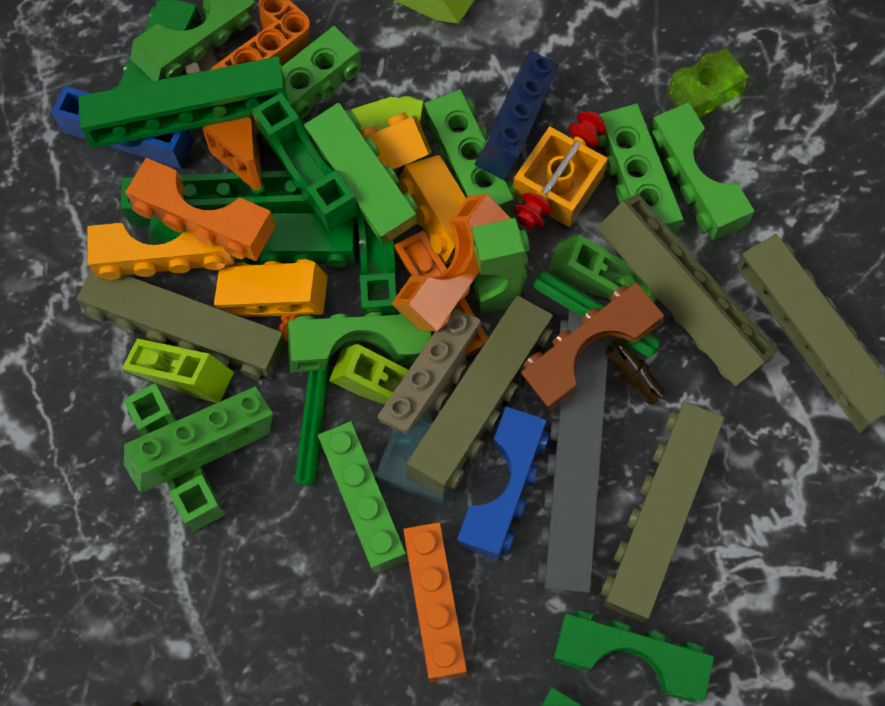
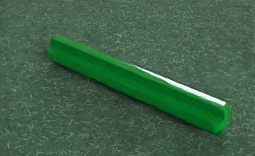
[534,271,661,357]
[295,360,330,486]

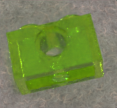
[667,48,749,118]

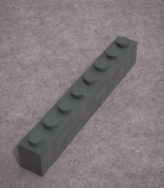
[537,310,609,598]

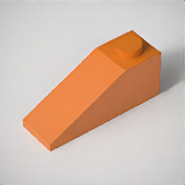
[202,117,262,191]

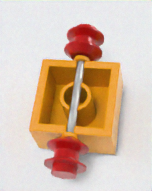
[513,111,608,229]

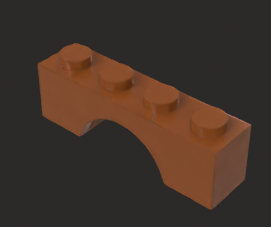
[521,282,664,411]

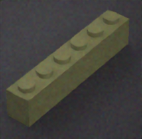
[597,194,778,387]
[736,234,885,433]
[76,270,287,380]
[406,295,554,497]
[600,401,725,624]

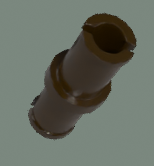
[605,339,666,405]

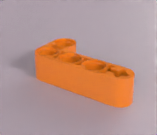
[210,0,310,70]

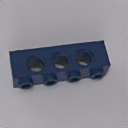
[474,50,559,180]

